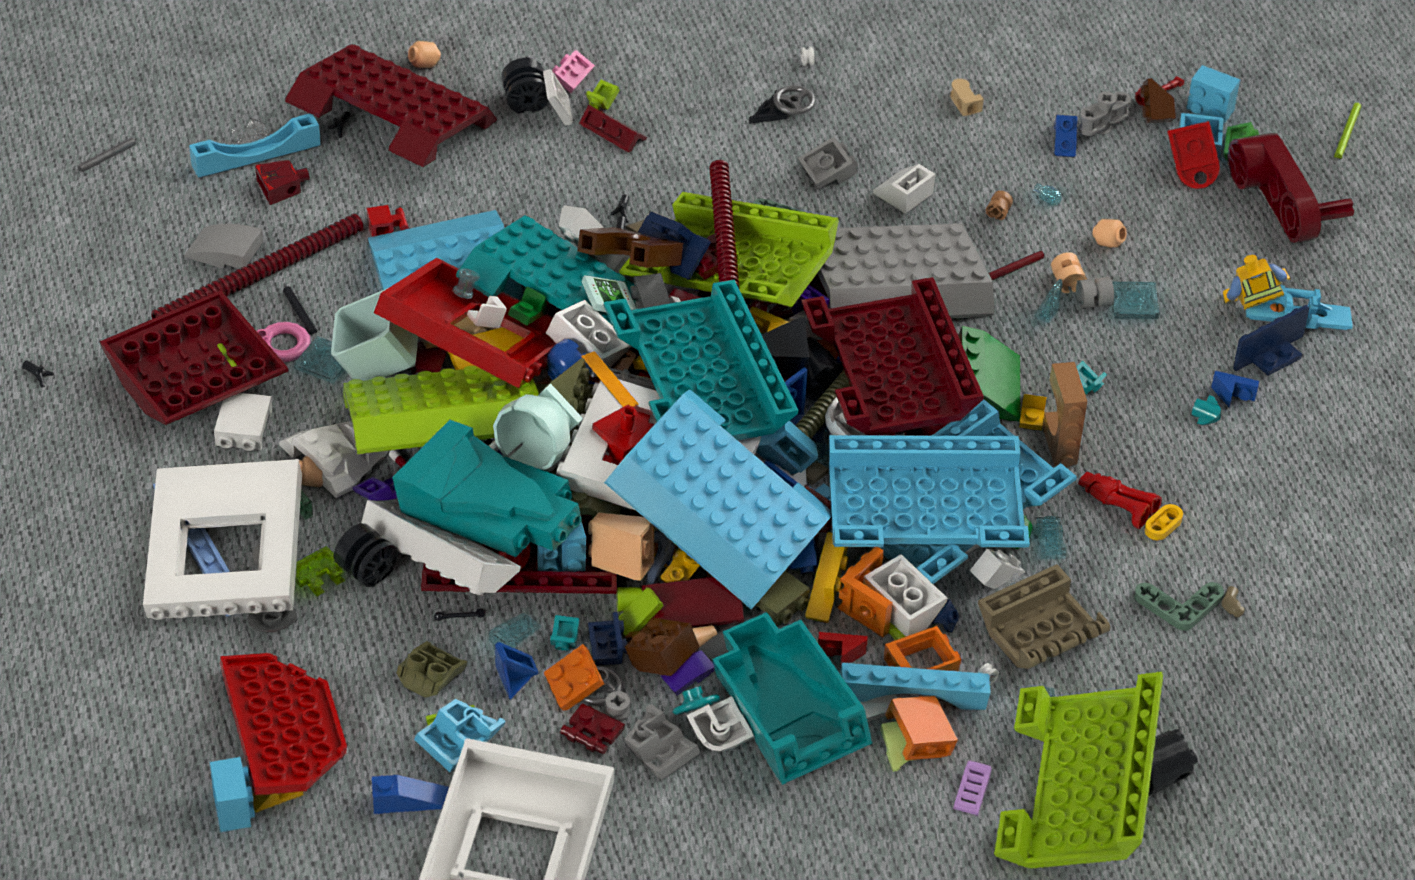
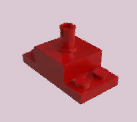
[592,404,655,465]

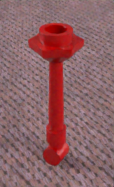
[1135,76,1185,106]

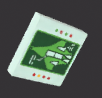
[581,275,637,312]

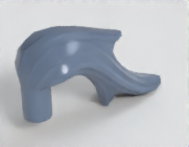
[646,530,675,585]

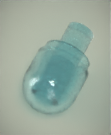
[1034,183,1062,205]

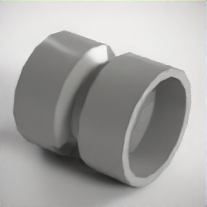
[1076,277,1114,309]

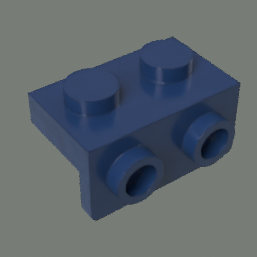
[588,612,627,666]

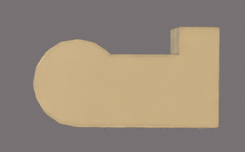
[950,79,984,116]

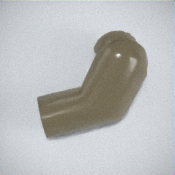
[1222,586,1245,618]

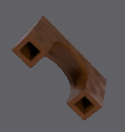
[577,227,683,268]

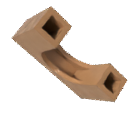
[1042,362,1087,467]

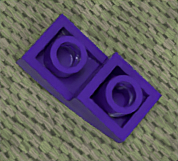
[660,650,715,696]

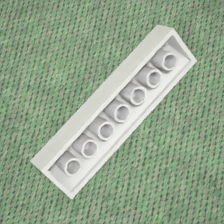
[361,500,521,595]

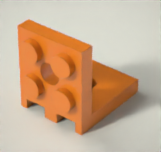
[837,547,892,638]

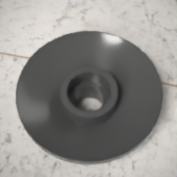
[248,607,297,632]

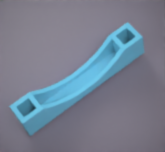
[189,114,321,178]
[840,663,990,710]

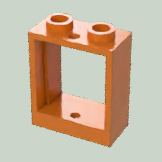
[884,626,961,671]

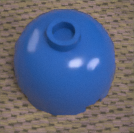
[547,339,592,380]

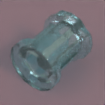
[453,268,480,299]

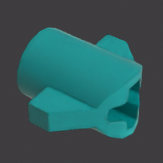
[1191,395,1221,426]

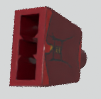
[255,160,310,205]

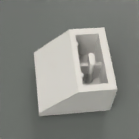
[873,164,935,214]

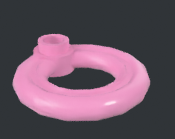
[257,322,311,362]

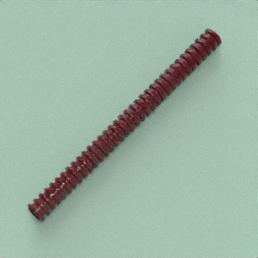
[709,160,740,289]
[151,213,363,319]

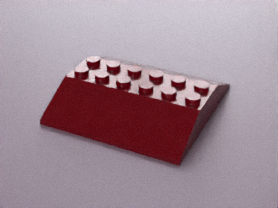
[100,290,289,425]

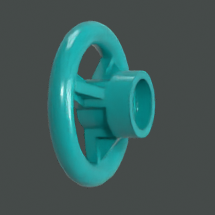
[673,686,720,715]

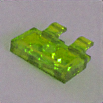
[295,546,345,597]

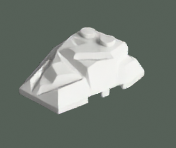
[279,421,390,498]

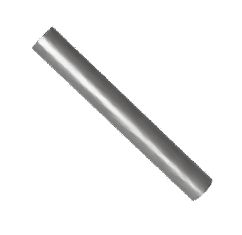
[78,137,136,172]

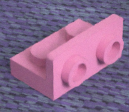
[552,50,595,93]

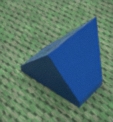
[495,642,539,700]

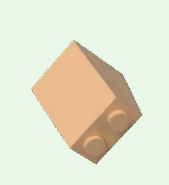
[588,513,654,581]

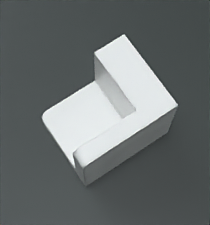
[467,296,507,328]

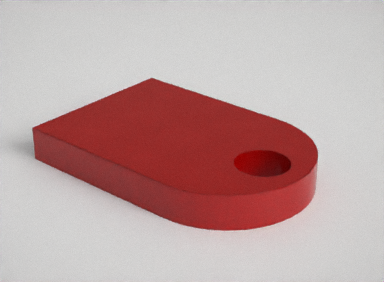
[1167,121,1220,189]

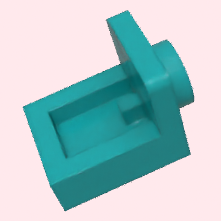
[1076,361,1107,395]
[550,615,580,651]

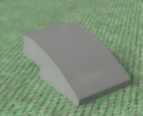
[184,224,263,269]

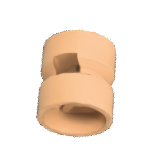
[1051,252,1087,293]

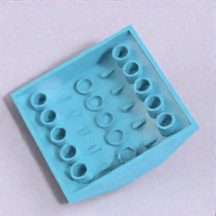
[368,210,523,301]

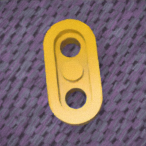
[1145,504,1183,541]

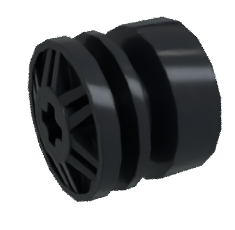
[501,57,549,113]
[333,523,399,587]

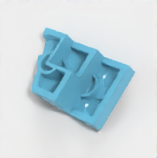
[414,699,506,772]

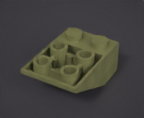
[545,358,592,439]

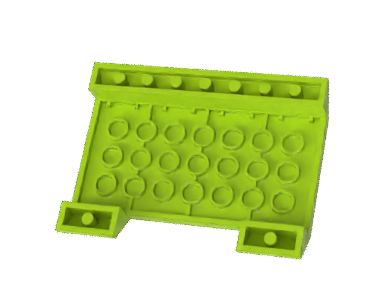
[619,192,839,307]
[343,366,539,454]
[994,672,1163,868]

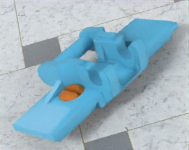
[1245,285,1353,330]

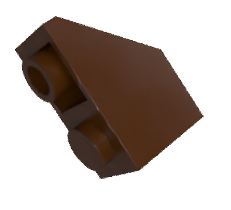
[1140,78,1176,123]

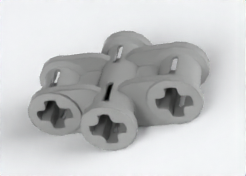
[1078,92,1131,136]

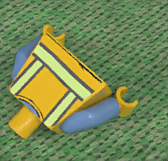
[1222,255,1290,310]

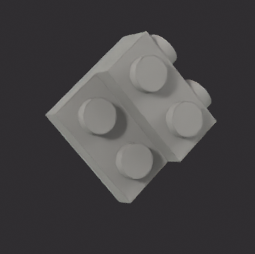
[798,137,858,190]

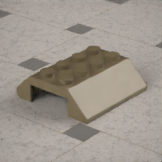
[978,564,1110,669]

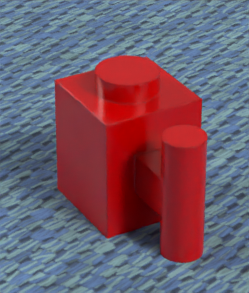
[366,205,409,237]

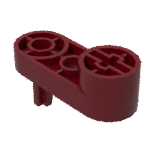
[1228,132,1355,243]

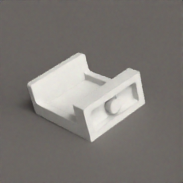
[214,393,272,451]

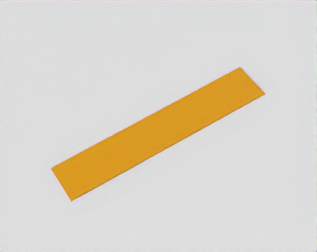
[581,351,639,407]

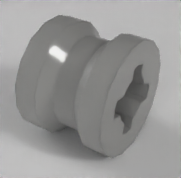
[605,691,630,721]

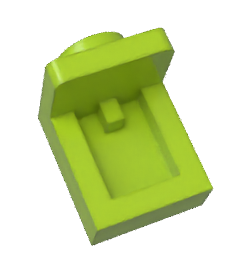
[585,79,620,110]

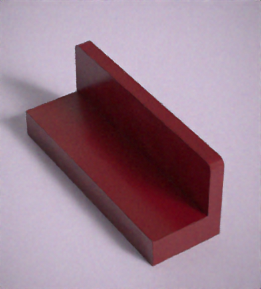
[579,105,647,152]

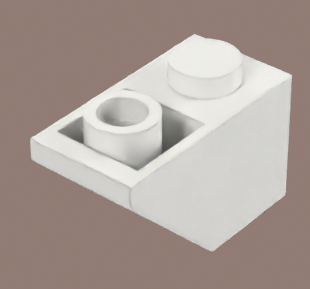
[970,549,1025,589]

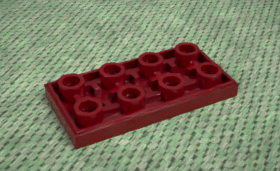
[642,577,744,628]

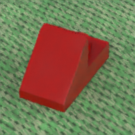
[818,632,868,669]

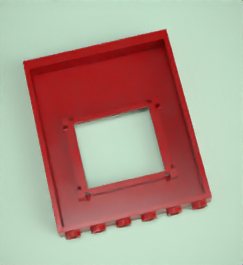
[374,258,556,388]

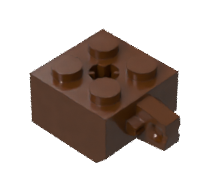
[625,618,700,676]

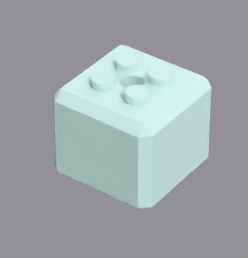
[331,288,418,381]

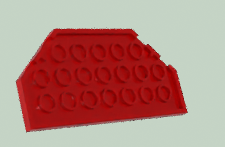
[220,653,347,795]

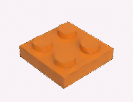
[543,644,604,711]

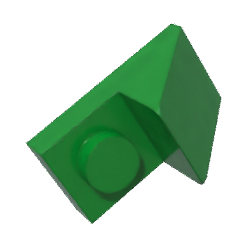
[508,287,548,325]

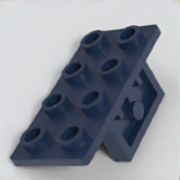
[637,212,711,280]
[1233,305,1309,376]

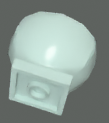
[493,384,583,470]

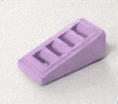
[953,761,992,815]

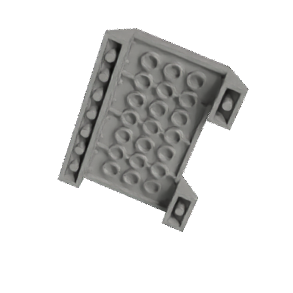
[817,223,995,319]

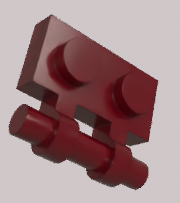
[560,703,625,755]

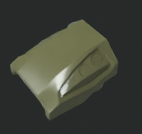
[396,641,468,698]

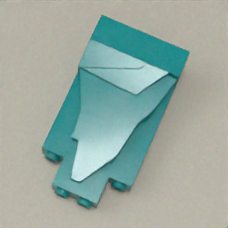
[392,420,582,557]
[712,612,872,785]

